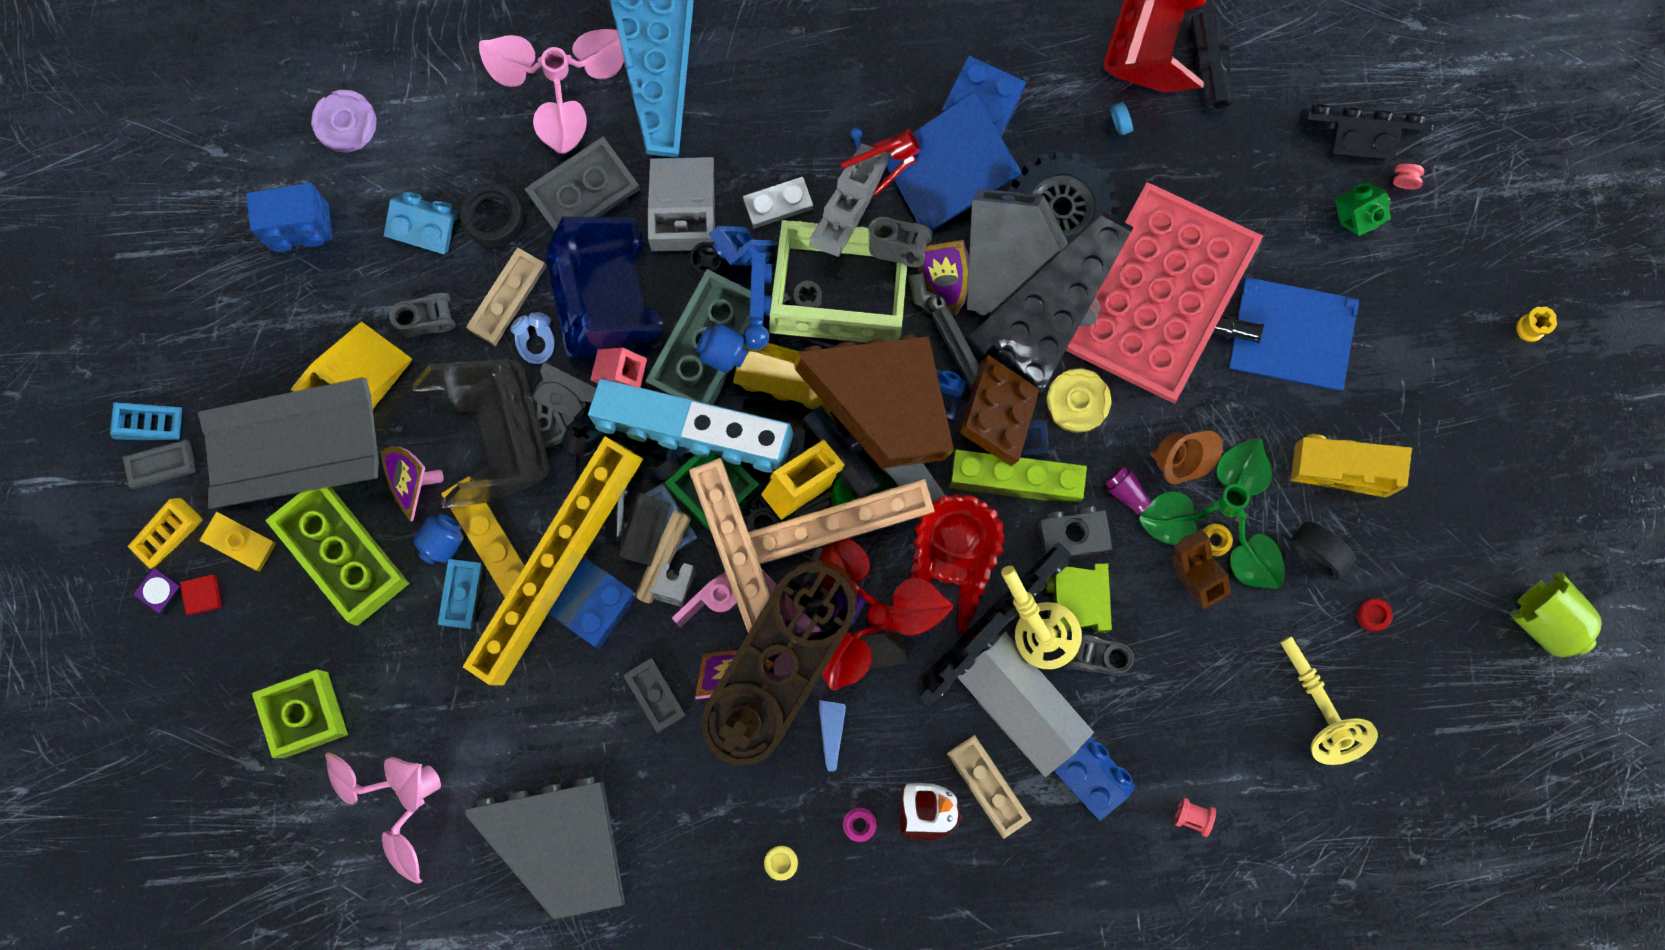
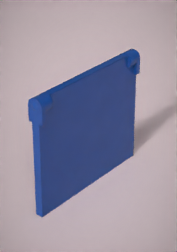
[886,92,1022,232]
[1228,277,1359,391]

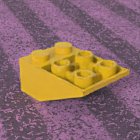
[290,321,413,409]

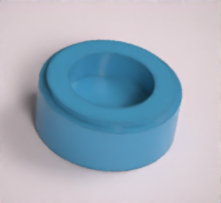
[1110,102,1133,135]

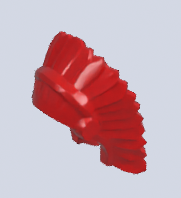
[910,494,1005,633]

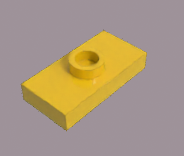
[200,512,277,572]

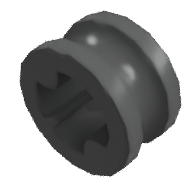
[793,280,822,308]

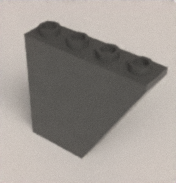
[967,189,1101,327]
[465,777,625,919]

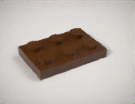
[958,355,1040,466]

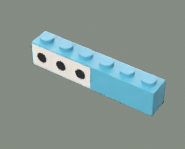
[588,378,794,472]

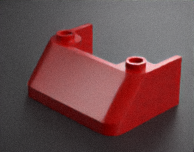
[1103,0,1206,93]

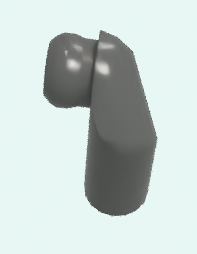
[908,273,945,315]

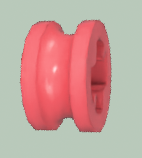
[1393,164,1424,189]

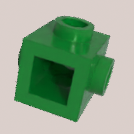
[1335,181,1391,236]

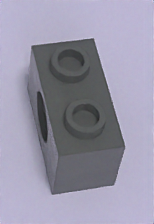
[1037,507,1112,560]

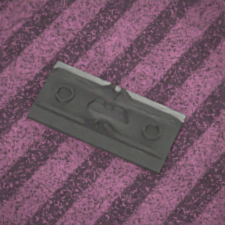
[198,378,379,509]

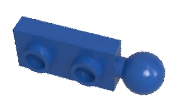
[743,252,772,350]

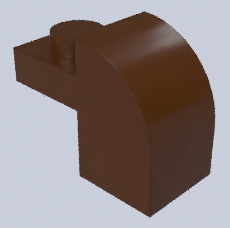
[1171,529,1231,610]

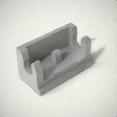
[650,562,697,607]

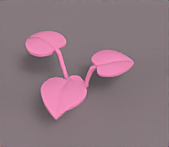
[479,29,624,154]
[325,752,441,883]

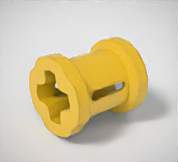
[1516,307,1557,342]

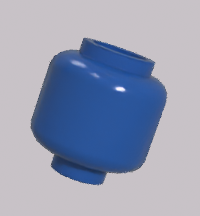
[696,324,748,373]
[414,513,464,564]

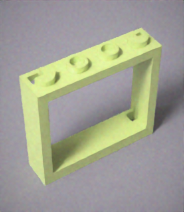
[769,220,907,343]

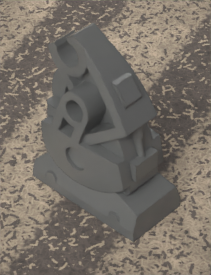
[517,362,596,451]

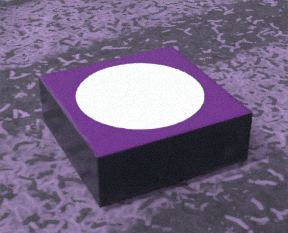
[133,568,181,615]

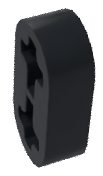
[562,411,609,455]
[634,441,682,480]

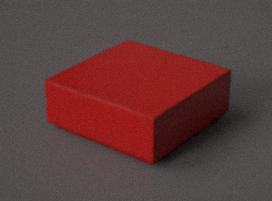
[180,575,222,616]

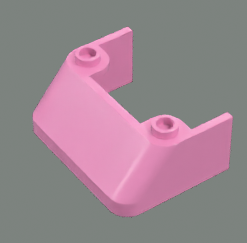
[672,571,822,676]

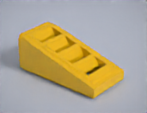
[128,498,203,569]

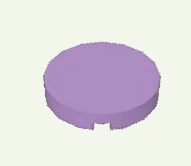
[311,90,377,153]

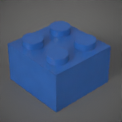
[941,56,1026,138]
[246,183,333,252]

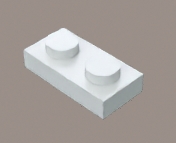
[743,177,813,229]

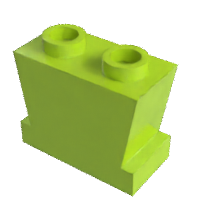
[1046,564,1112,634]

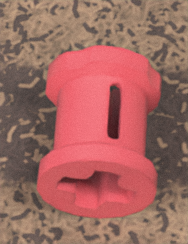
[1174,798,1216,837]

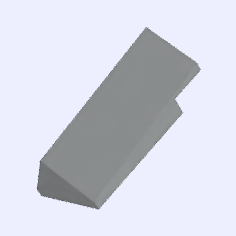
[957,632,1094,777]

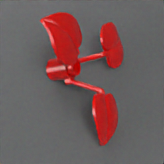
[817,538,954,691]

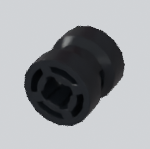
[690,242,723,280]

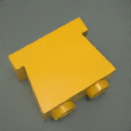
[761,440,845,520]

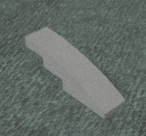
[809,144,891,257]

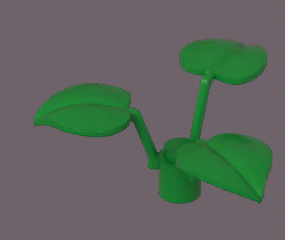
[1139,438,1285,589]

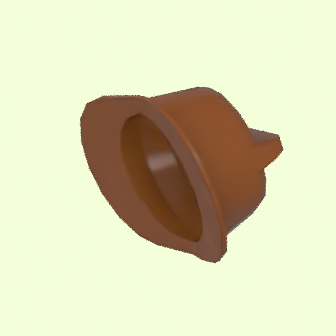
[1150,430,1223,485]

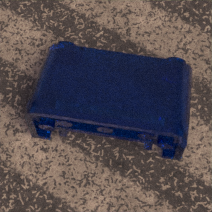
[547,217,663,357]

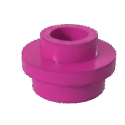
[843,808,877,842]

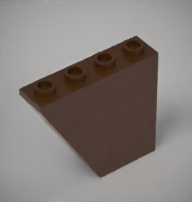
[794,334,954,469]

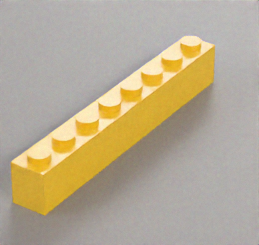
[463,437,643,685]

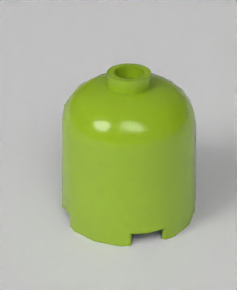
[1511,573,1602,658]

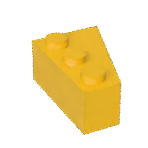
[1290,434,1412,498]

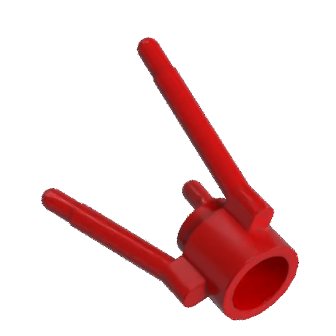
[840,129,920,196]

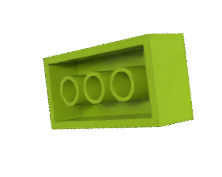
[265,487,410,626]

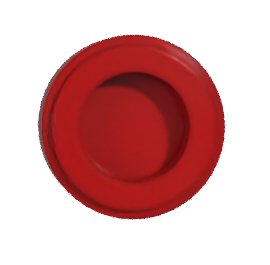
[1357,598,1393,632]

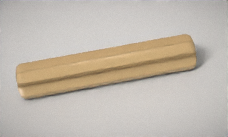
[635,510,691,603]

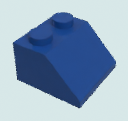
[548,558,637,650]

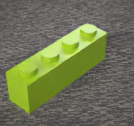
[949,450,1087,505]

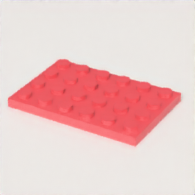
[1066,182,1263,404]

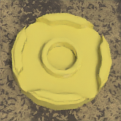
[1046,368,1112,433]

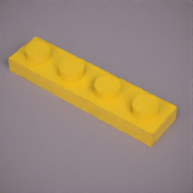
[441,476,525,597]

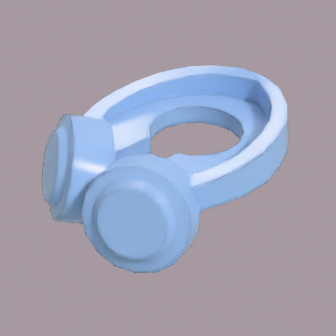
[510,312,555,364]

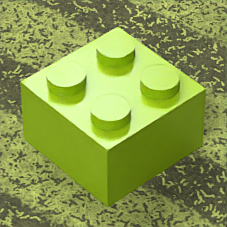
[252,669,348,759]

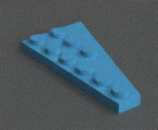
[610,0,694,158]

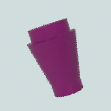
[1104,466,1152,515]

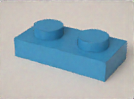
[438,559,483,630]

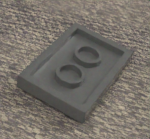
[525,136,640,242]

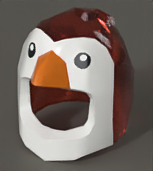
[900,783,963,841]

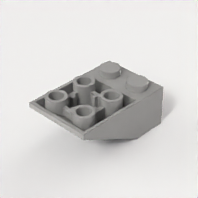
[648,157,715,251]

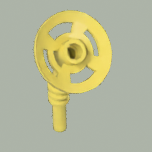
[1001,566,1082,669]
[1280,636,1378,765]

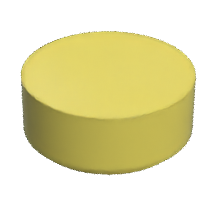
[764,846,798,881]

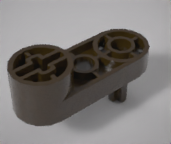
[701,559,858,766]

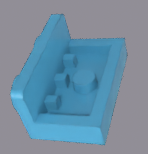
[384,192,460,254]

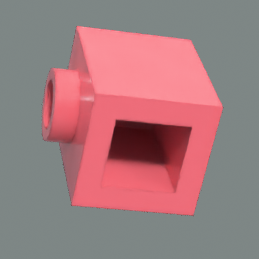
[590,348,647,388]

